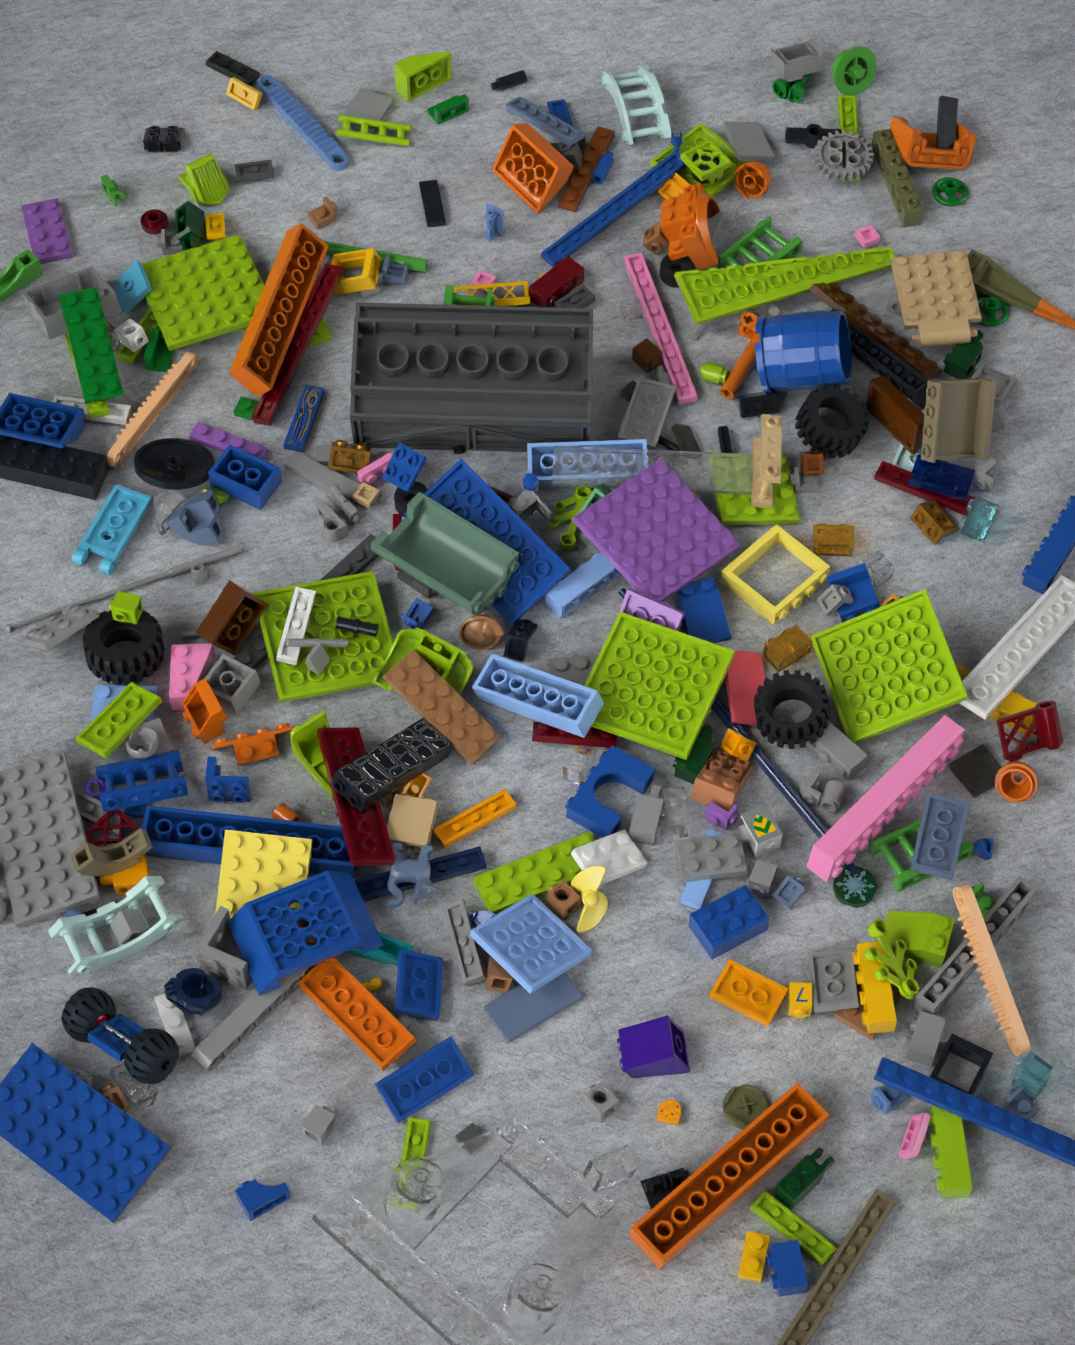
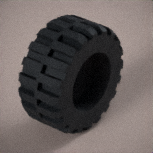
[82,610,165,685]

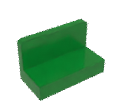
[427,94,469,125]
[144,328,175,372]

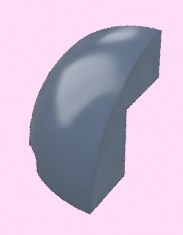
[166,489,222,545]

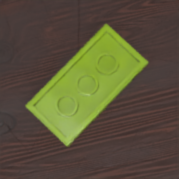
[75,682,163,759]

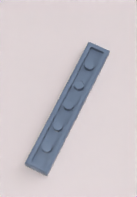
[506,96,584,146]

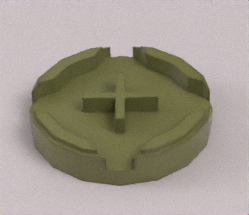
[723,1084,768,1129]

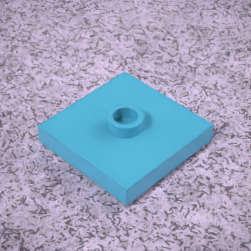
[112,260,152,313]

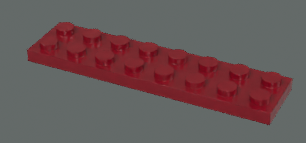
[317,727,395,866]

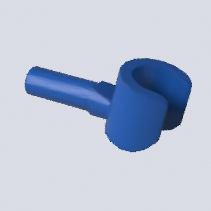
[671,132,682,152]

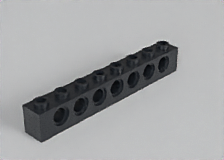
[831,308,928,408]

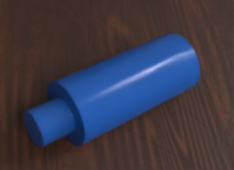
[592,151,614,184]

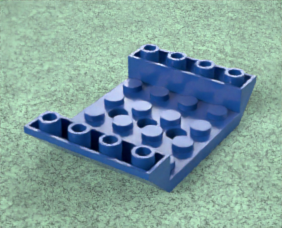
[228,870,384,996]

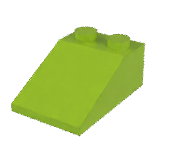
[394,51,452,102]
[885,911,955,968]

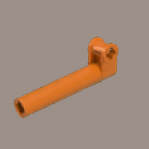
[720,312,760,399]

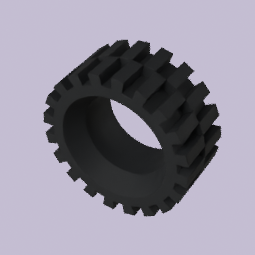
[795,384,870,458]
[754,670,830,749]

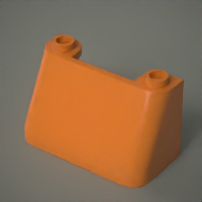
[891,116,977,170]

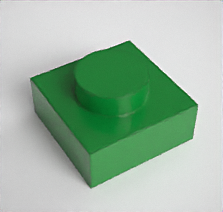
[234,396,259,421]

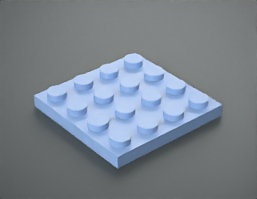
[470,894,593,994]

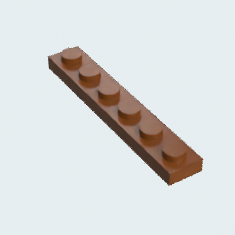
[558,126,615,213]

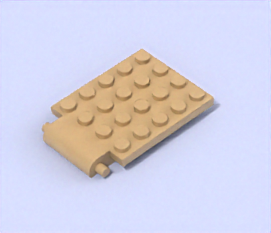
[890,250,981,348]

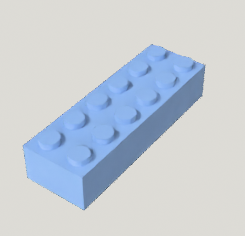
[527,439,648,489]
[472,654,604,738]

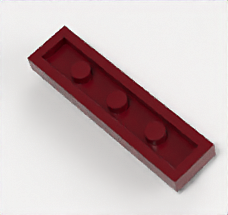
[532,722,617,748]

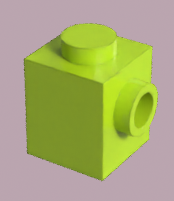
[109,591,143,624]

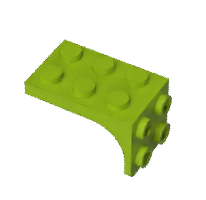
[290,711,334,800]

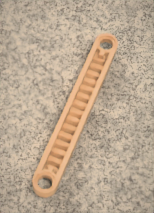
[107,351,199,468]
[953,884,1030,1056]

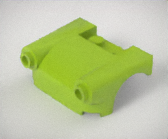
[372,627,475,695]

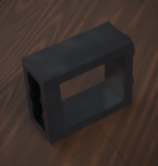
[930,1034,993,1096]

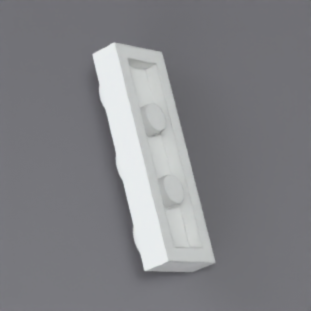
[154,994,195,1057]

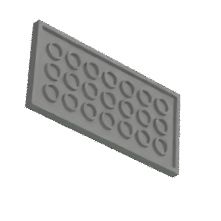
[0,750,101,928]

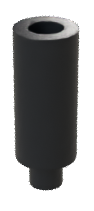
[491,70,527,91]

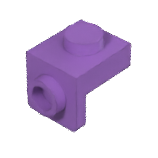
[705,801,740,830]

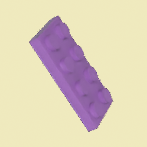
[21,198,73,264]

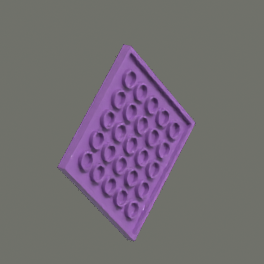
[572,459,742,602]

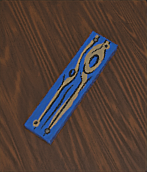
[283,384,325,453]

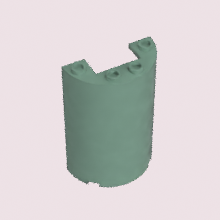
[371,492,519,615]

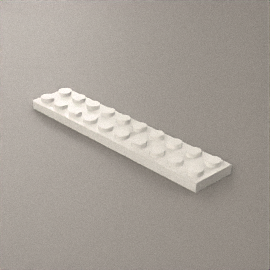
[959,575,1075,720]

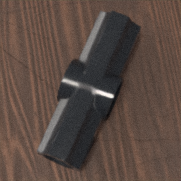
[785,124,842,148]

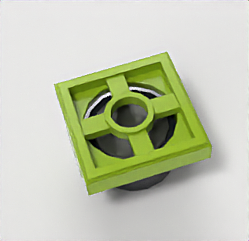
[680,139,732,185]

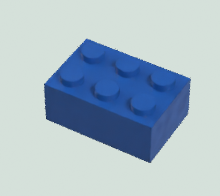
[208,444,282,510]
[689,885,769,960]

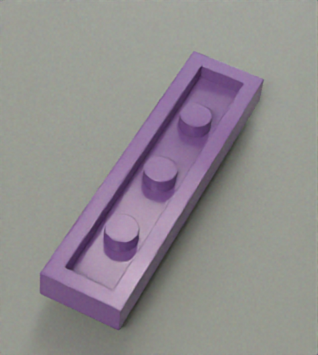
[189,421,268,460]

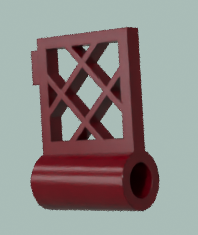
[996,701,1064,762]
[85,809,140,878]

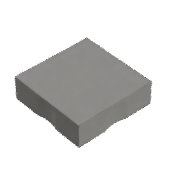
[22,266,122,340]

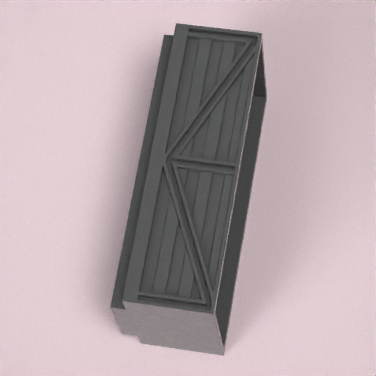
[350,302,593,452]

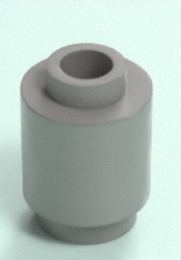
[820,779,847,812]

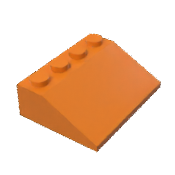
[492,123,574,214]

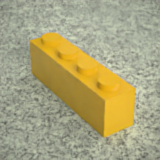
[852,942,897,1033]

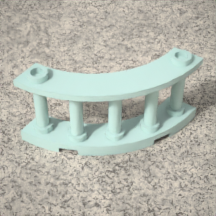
[601,64,671,145]
[48,876,183,975]

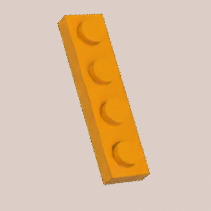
[433,789,517,849]

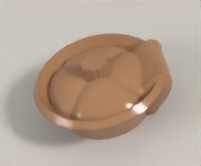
[459,614,505,650]

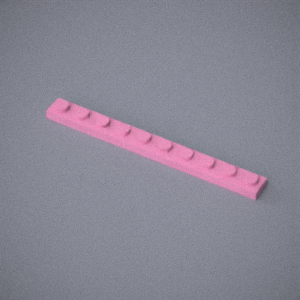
[624,252,697,405]

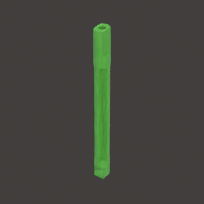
[324,241,428,273]

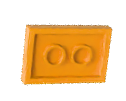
[709,959,789,1027]

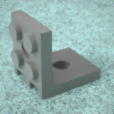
[195,906,251,989]

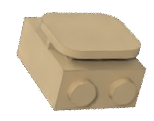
[387,794,438,854]

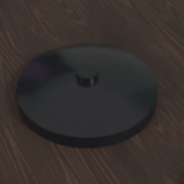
[134,438,214,490]

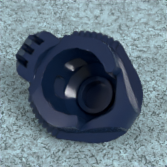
[164,968,222,1016]

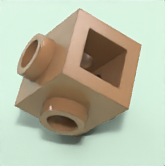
[643,222,669,255]

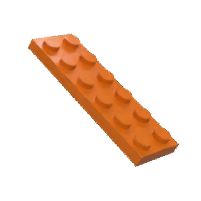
[297,957,417,1072]

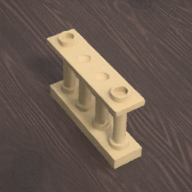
[751,414,782,509]

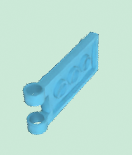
[72,485,152,575]

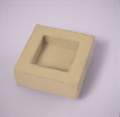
[352,482,380,509]

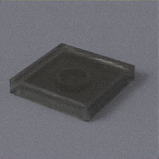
[949,744,1002,798]

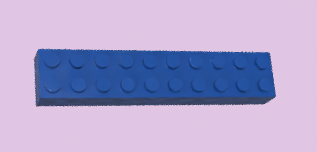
[142,805,357,879]

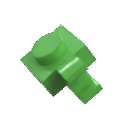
[100,174,126,206]

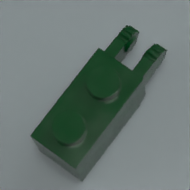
[175,201,205,251]
[943,330,983,379]
[673,725,714,784]
[774,1147,835,1210]

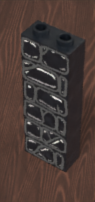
[331,718,453,813]

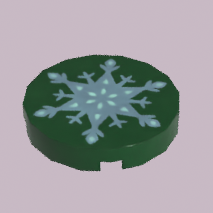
[833,866,877,908]

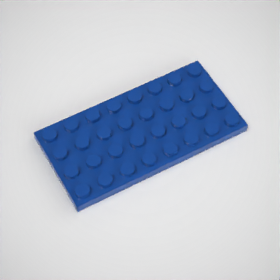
[404,458,571,627]
[0,1043,171,1223]

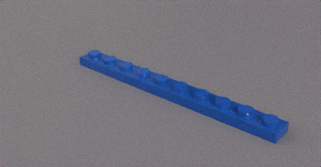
[541,150,687,267]
[874,1057,1075,1167]

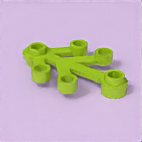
[548,486,592,551]
[864,918,919,1000]

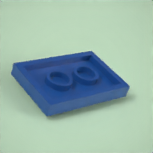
[395,949,443,1021]

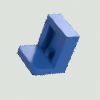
[400,598,435,629]

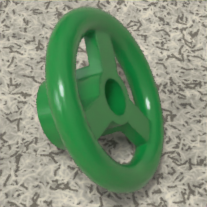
[932,177,969,206]
[977,296,1009,326]

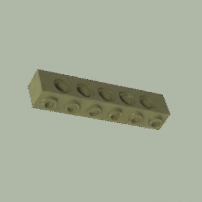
[871,129,923,228]

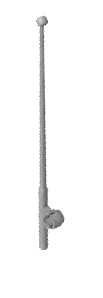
[5,545,241,633]

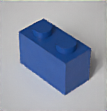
[766,1240,808,1297]

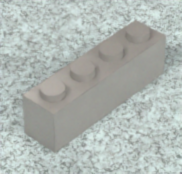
[789,704,868,781]

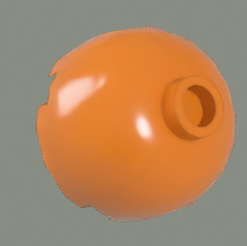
[734,161,772,199]

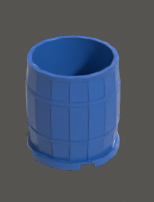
[755,310,852,394]

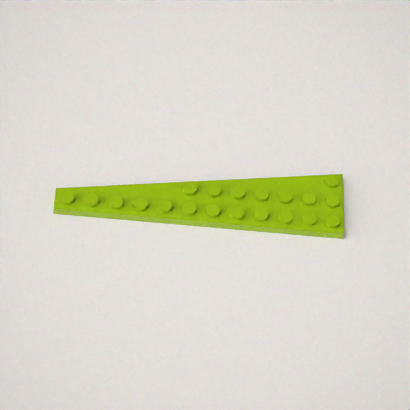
[674,247,896,325]

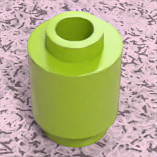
[699,361,729,385]

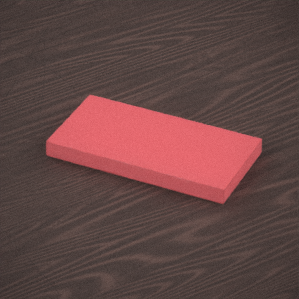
[725,650,765,726]

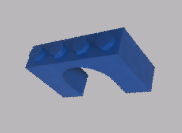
[565,745,655,838]

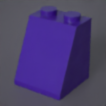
[617,1015,690,1078]

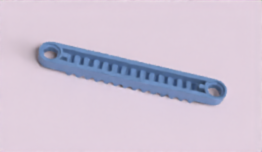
[258,75,348,171]

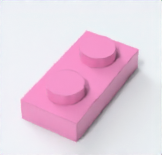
[357,453,392,485]

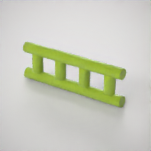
[336,114,411,146]

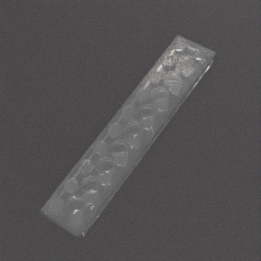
[552,445,754,495]

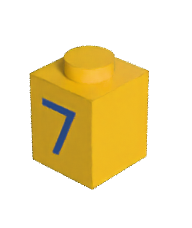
[788,982,812,1019]

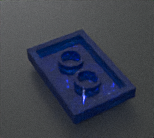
[908,454,975,501]

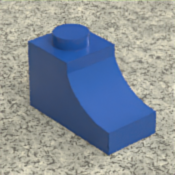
[235,1179,291,1221]

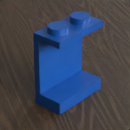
[826,563,880,623]

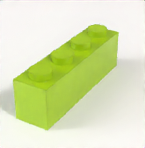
[927,1105,972,1198]

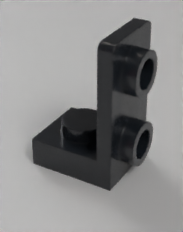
[503,619,538,662]

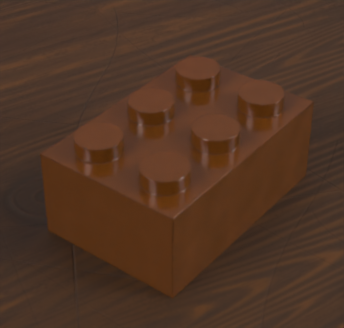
[196,580,268,656]

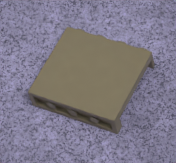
[921,378,996,463]

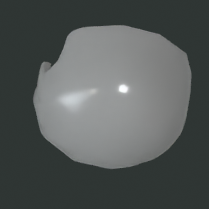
[126,727,159,759]

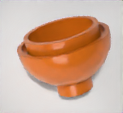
[995,761,1038,803]

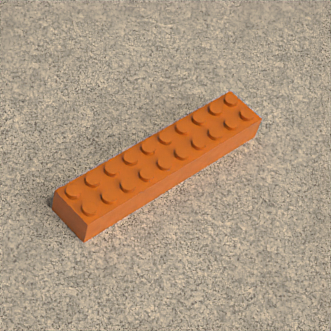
[229,223,329,397]
[629,1082,830,1270]

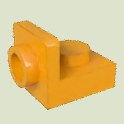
[720,728,756,760]

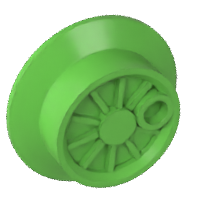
[832,46,877,96]

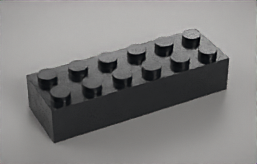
[0,435,109,500]

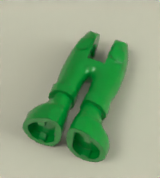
[772,73,813,102]

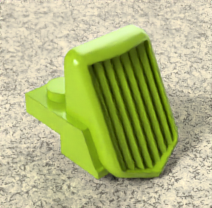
[179,154,230,205]

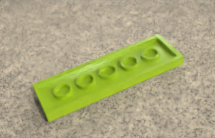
[472,831,595,914]

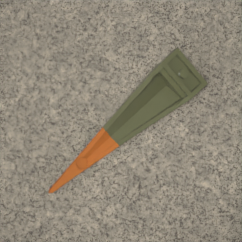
[967,249,1075,329]

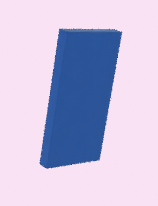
[374,1036,474,1123]

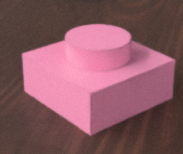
[854,225,881,248]
[471,270,496,294]

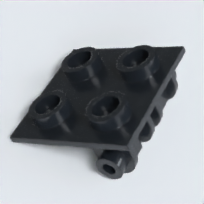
[143,126,183,152]
[640,1168,690,1209]

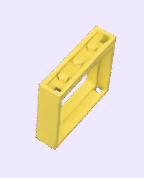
[720,524,830,625]

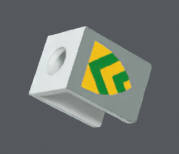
[739,804,783,857]

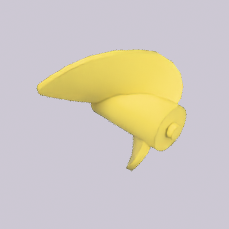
[570,866,608,932]

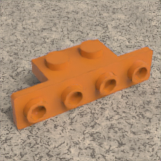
[211,723,294,765]

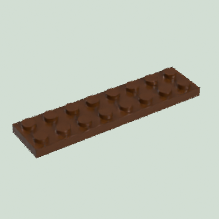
[809,282,942,379]

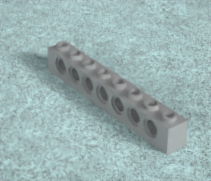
[913,876,1038,1015]

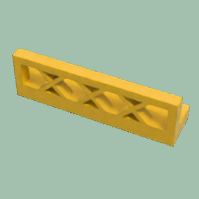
[453,281,530,306]

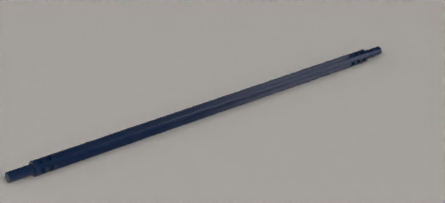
[618,588,860,875]

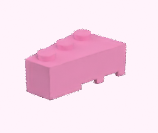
[169,644,215,711]

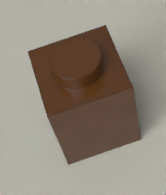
[632,338,662,374]

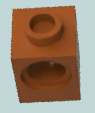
[800,451,824,475]

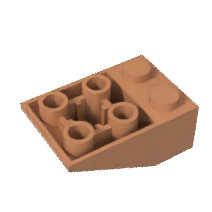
[690,749,755,812]

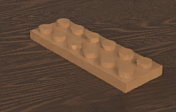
[383,650,502,766]

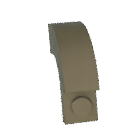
[70,828,153,876]

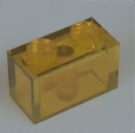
[811,523,854,557]
[763,625,812,673]

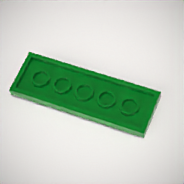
[59,287,124,404]

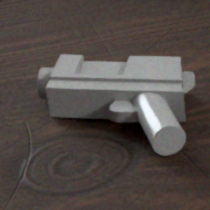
[331,482,361,524]

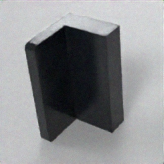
[735,391,780,418]

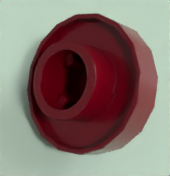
[140,209,169,234]

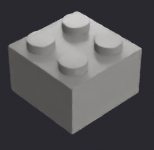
[205,654,262,715]

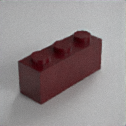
[528,256,584,307]

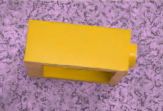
[330,248,382,295]

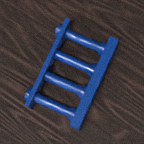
[95,750,188,812]

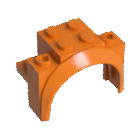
[660,182,721,271]

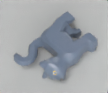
[387,843,436,908]

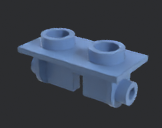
[485,203,503,241]

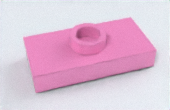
[898,1112,931,1159]

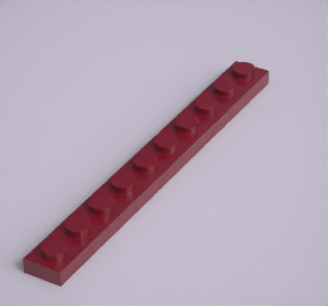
[251,264,344,426]

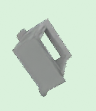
[771,38,825,82]

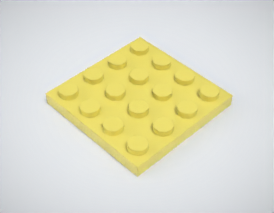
[215,830,313,926]

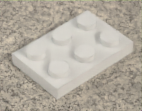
[571,829,647,885]

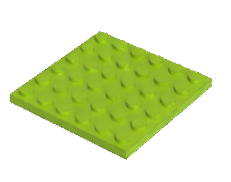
[142,234,265,351]
[253,571,393,703]
[810,589,969,744]
[584,612,735,760]

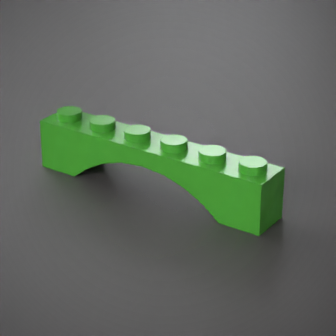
[0,249,43,302]

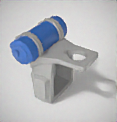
[507,473,553,522]

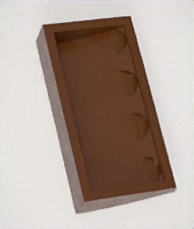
[866,375,925,455]

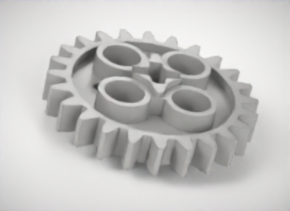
[814,130,874,182]

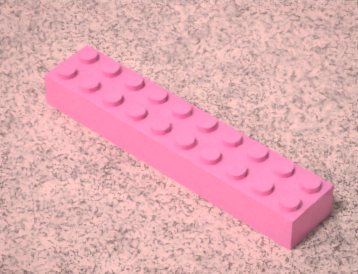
[807,715,965,883]

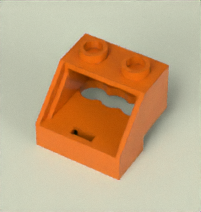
[181,678,228,744]

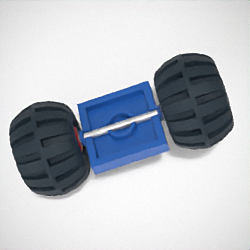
[61,987,179,1084]

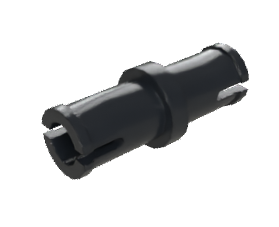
[335,616,379,637]

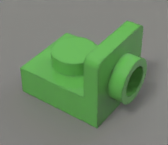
[971,883,997,918]

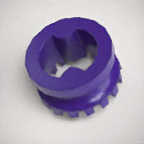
[84,778,105,798]

